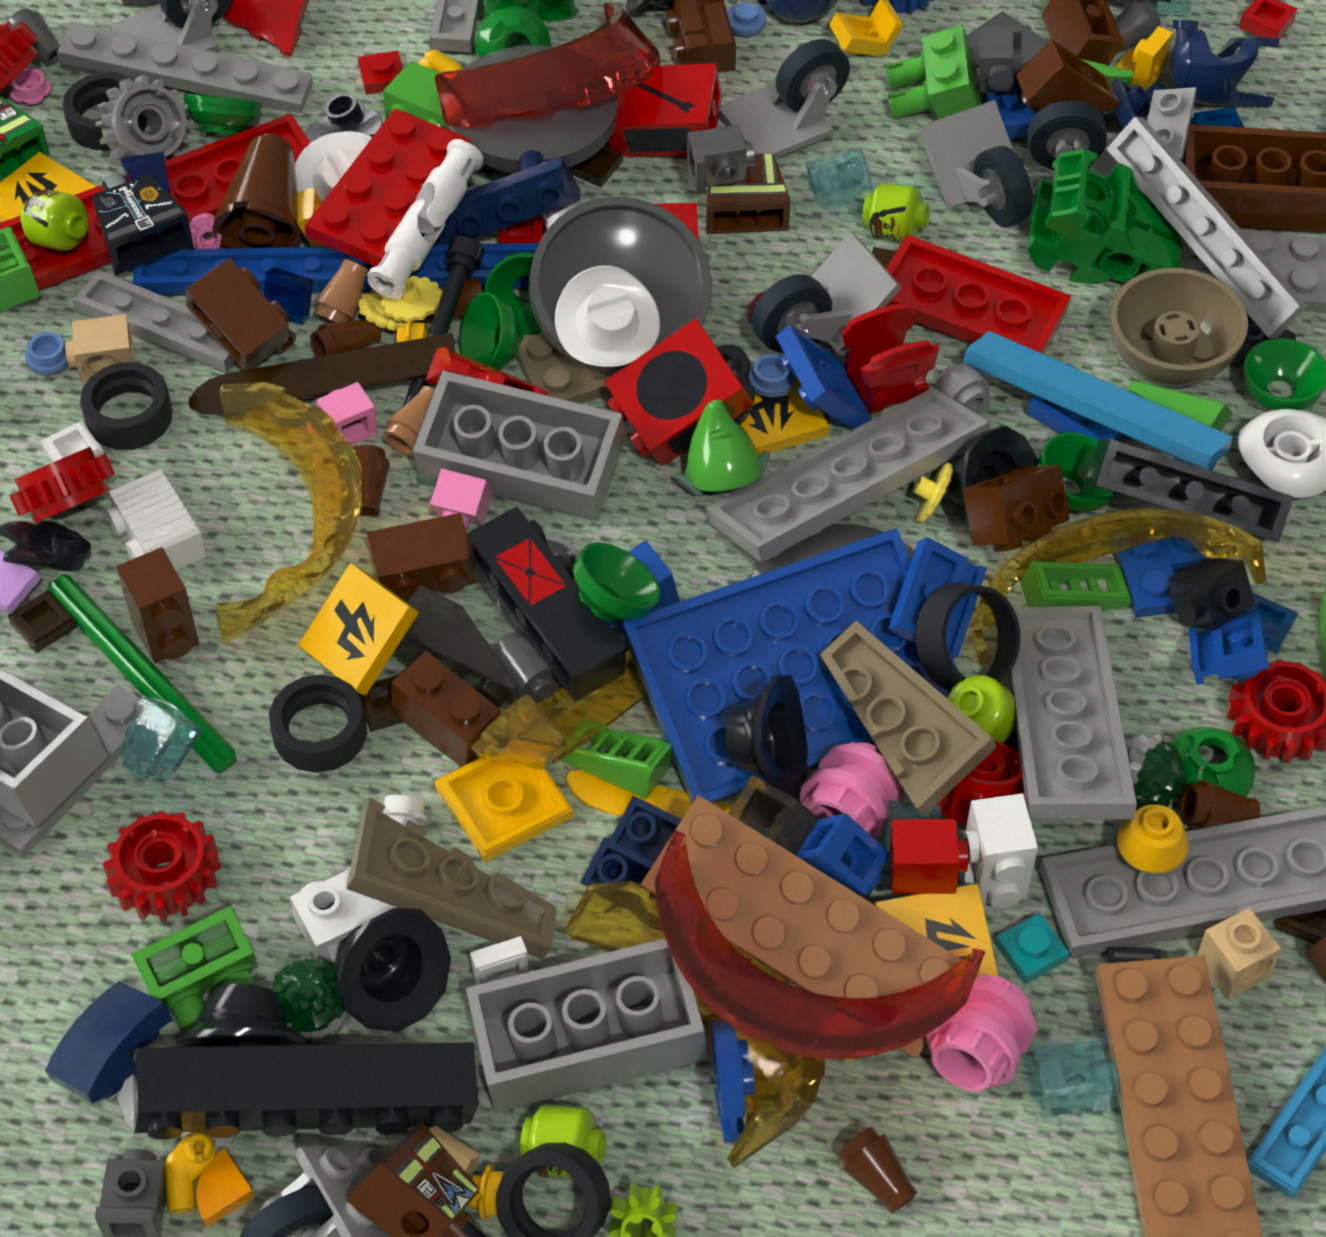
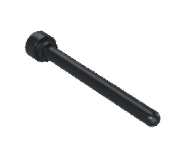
[403,236,485,406]

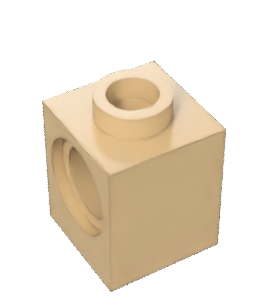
[65,314,135,383]
[1197,907,1281,1000]

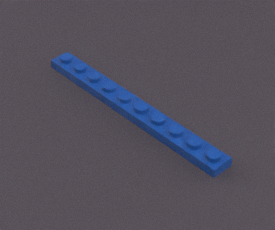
[132,243,539,295]

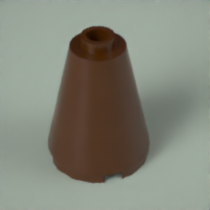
[212,133,302,249]

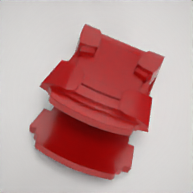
[841,303,939,415]

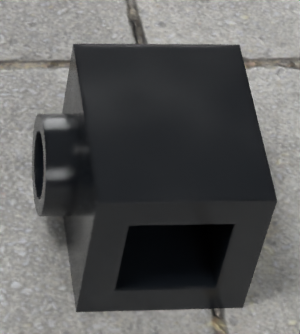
[1168,556,1256,630]

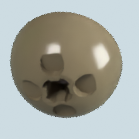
[1110,268,1248,387]

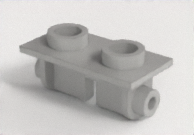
[1147,87,1197,161]

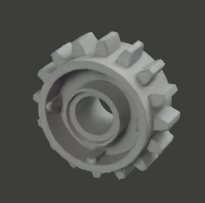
[95,75,192,170]

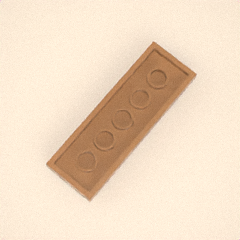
[641,795,973,1060]
[1095,955,1263,1237]

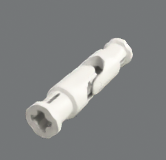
[367,139,484,299]

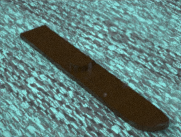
[189,333,455,414]

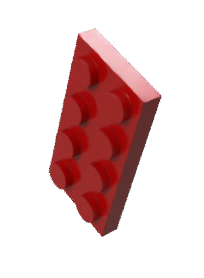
[305,108,471,267]
[885,234,1072,354]

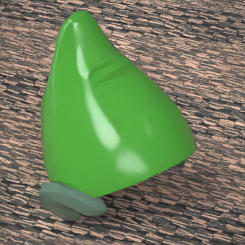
[674,399,770,496]

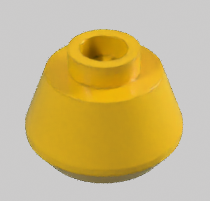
[1117,805,1189,873]

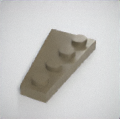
[820,621,997,818]
[346,797,557,959]

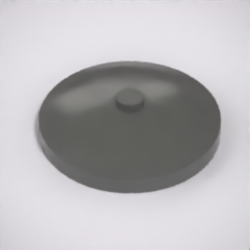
[446,45,618,173]
[529,197,712,375]

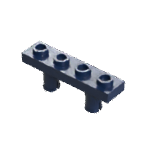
[420,150,581,245]

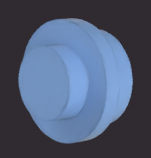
[727,2,766,38]
[25,332,68,375]
[748,354,795,397]

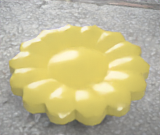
[380,276,442,322]
[358,290,418,331]
[913,462,953,523]

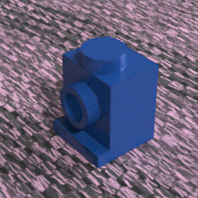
[796,813,891,896]

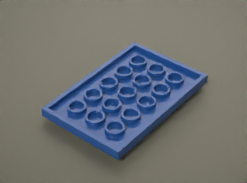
[621,528,958,805]

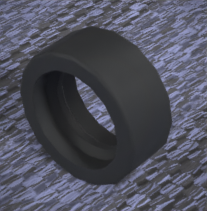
[62,72,148,150]
[80,362,173,450]
[269,674,367,773]
[496,1142,611,1237]

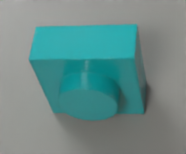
[994,913,1070,985]

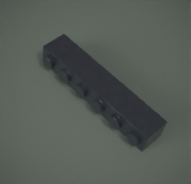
[133,1042,479,1140]

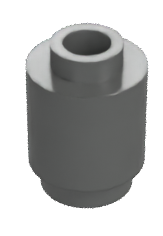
[492,631,560,704]

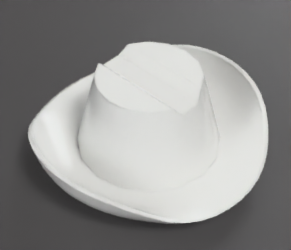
[295,131,372,202]
[555,265,660,367]
[1238,409,1326,498]

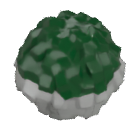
[1125,731,1187,811]
[271,956,351,1043]

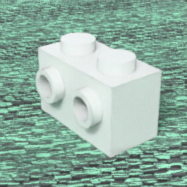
[959,794,1038,908]
[290,866,398,964]

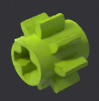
[608,1182,678,1237]

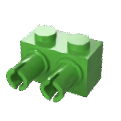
[885,25,981,120]
[131,906,258,1034]

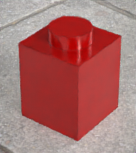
[889,819,968,894]

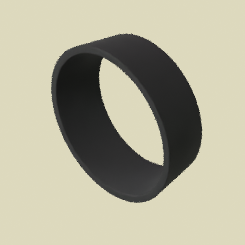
[916,582,1021,691]

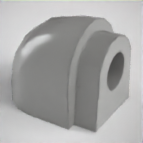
[935,364,990,415]

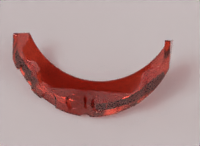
[434,1,661,127]
[655,830,985,1059]

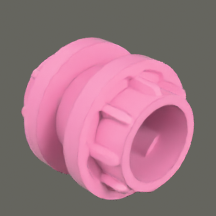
[800,742,904,840]
[926,974,1037,1092]

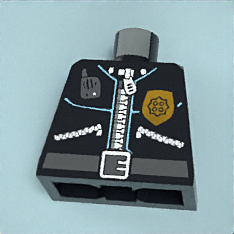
[92,173,194,275]

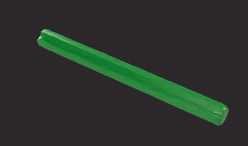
[48,574,237,774]

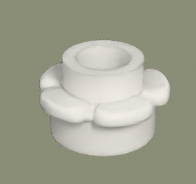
[383,795,428,826]

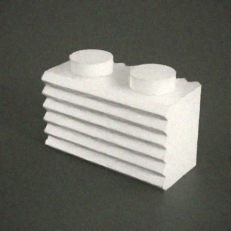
[106,469,206,570]

